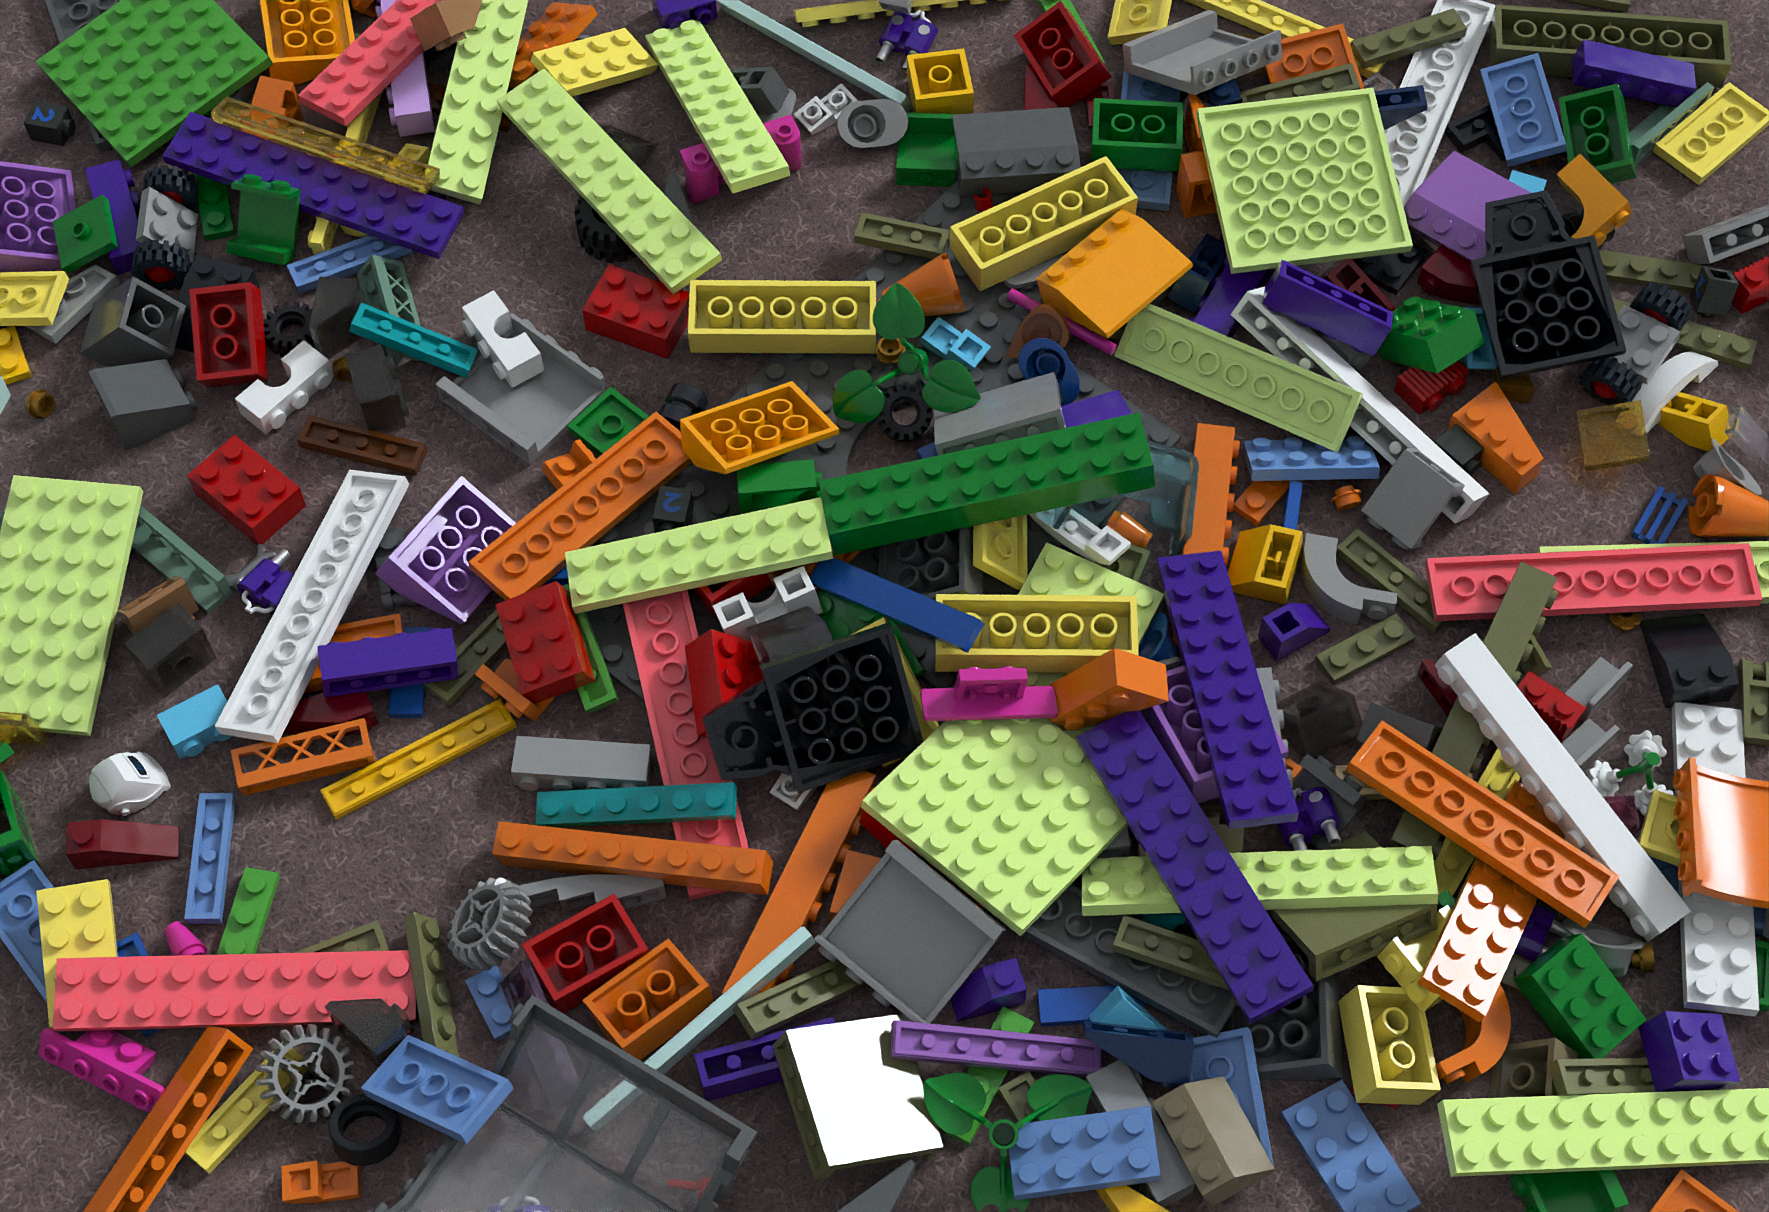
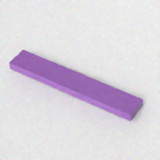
[890,1020,1102,1077]

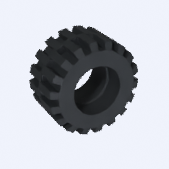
[574,196,637,263]

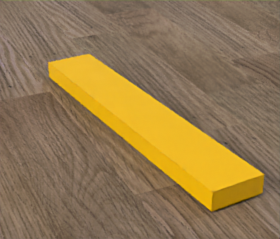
[320,698,517,820]

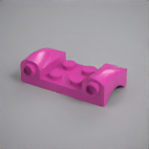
[680,114,802,204]

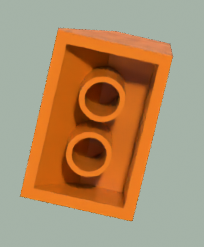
[582,938,714,1060]

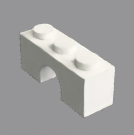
[461,290,544,388]
[235,340,334,434]
[712,566,823,642]

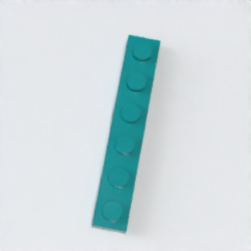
[535,782,737,828]

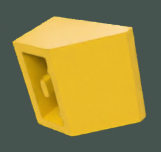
[1228,524,1303,605]

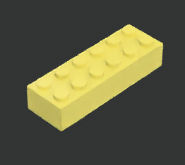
[949,156,1138,291]
[688,280,876,354]
[935,594,1139,673]

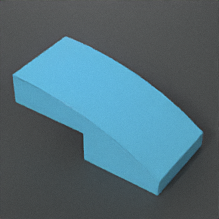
[919,316,991,370]

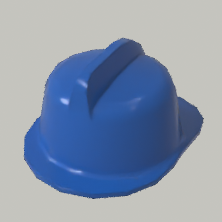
[1018,338,1080,406]
[1138,613,1178,662]

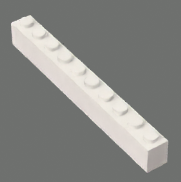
[1230,287,1489,524]
[1435,633,1691,942]

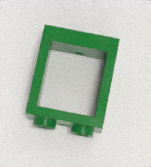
[736,459,822,514]

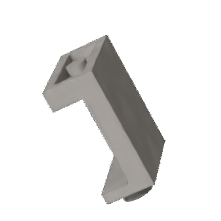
[1361,448,1465,549]

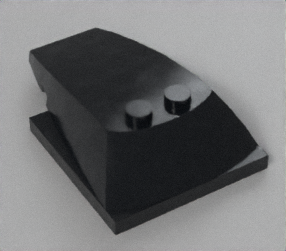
[1470,190,1626,380]
[702,622,924,793]

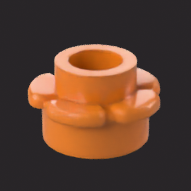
[1331,485,1362,511]

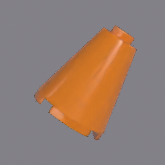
[878,253,966,317]
[1688,474,1769,538]

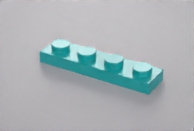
[349,302,478,378]

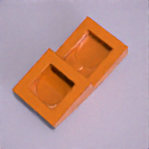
[282,1160,362,1204]

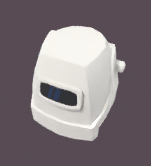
[89,752,171,816]

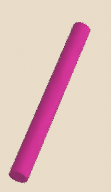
[1007,288,1117,355]

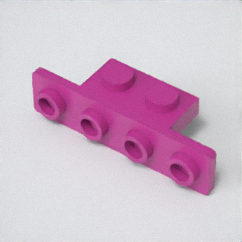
[920,666,1058,721]
[39,1028,164,1113]

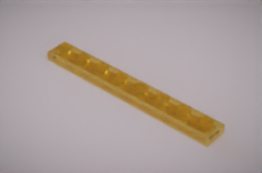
[211,97,440,194]

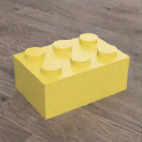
[1338,985,1441,1105]

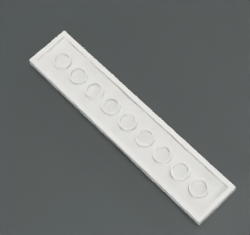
[1384,0,1495,207]
[215,470,409,743]
[1672,702,1759,1017]

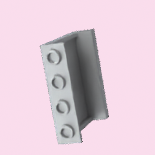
[1123,10,1282,95]
[435,313,606,466]
[934,372,1066,455]
[814,840,1006,1024]

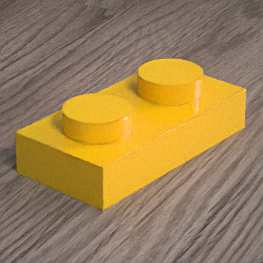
[0,326,32,385]

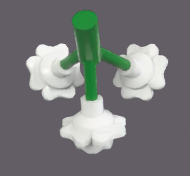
[1588,730,1674,816]

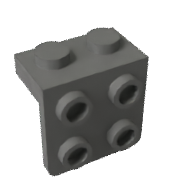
[1292,754,1367,850]

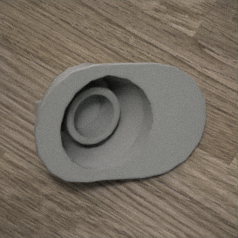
[837,99,908,148]
[1693,439,1762,496]
[1562,919,1644,977]

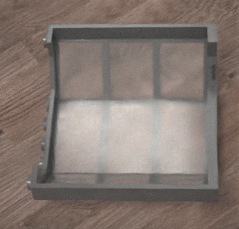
[368,995,758,1212]

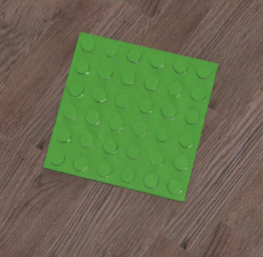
[36,0,273,168]

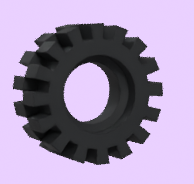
[264,301,322,358]
[877,384,933,442]

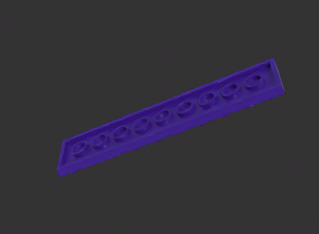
[163,111,464,259]
[1156,551,1299,829]
[1076,711,1313,1024]

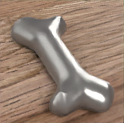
[225,544,279,594]

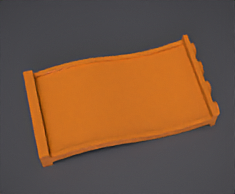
[1673,757,1769,909]

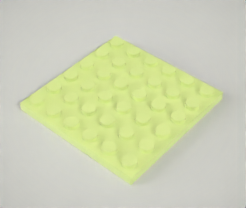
[1196,88,1413,274]
[861,718,1128,936]

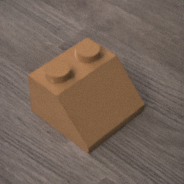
[410,0,482,52]
[118,576,199,646]

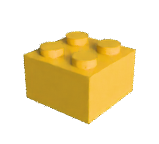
[907,48,974,114]

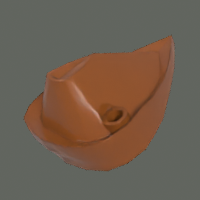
[1006,304,1071,358]

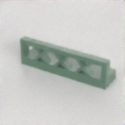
[1629,82,1714,167]
[357,254,422,369]
[131,505,233,615]

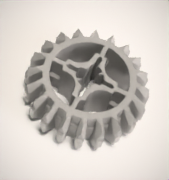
[446,877,533,971]
[255,1024,354,1123]

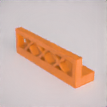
[231,718,376,796]

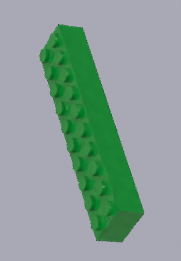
[819,412,1155,556]

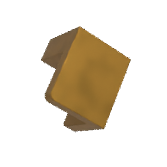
[1492,366,1535,403]

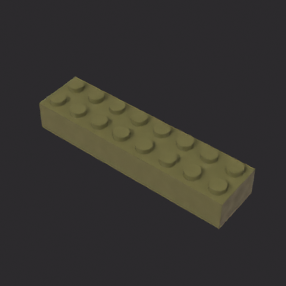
[1489,4,1731,88]

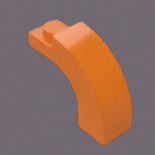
[1436,984,1511,1084]

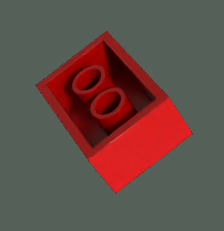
[1013,1,1112,108]
[582,264,690,359]
[189,282,268,387]
[187,435,306,545]
[495,581,595,704]
[685,629,763,738]
[522,893,649,1014]

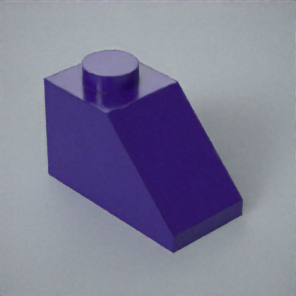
[950,958,1027,1022]

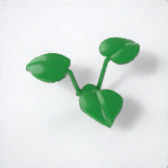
[833,283,981,423]
[923,1073,1092,1212]

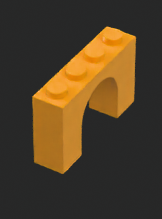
[1556,154,1633,247]

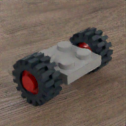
[131,165,199,290]
[1579,282,1692,410]

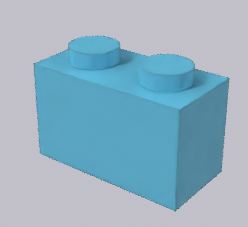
[157,684,232,759]

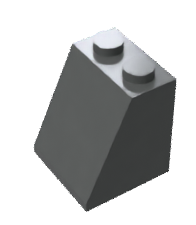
[80,277,186,366]
[88,359,197,451]

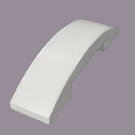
[1616,351,1718,438]
[1029,506,1131,566]

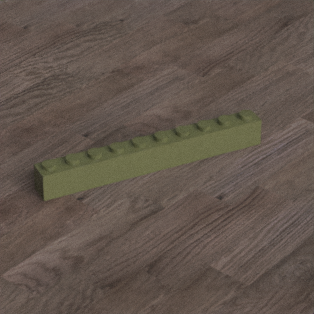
[1387,561,1558,861]

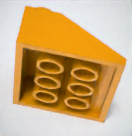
[259,0,355,85]
[1036,209,1193,339]
[680,381,839,474]

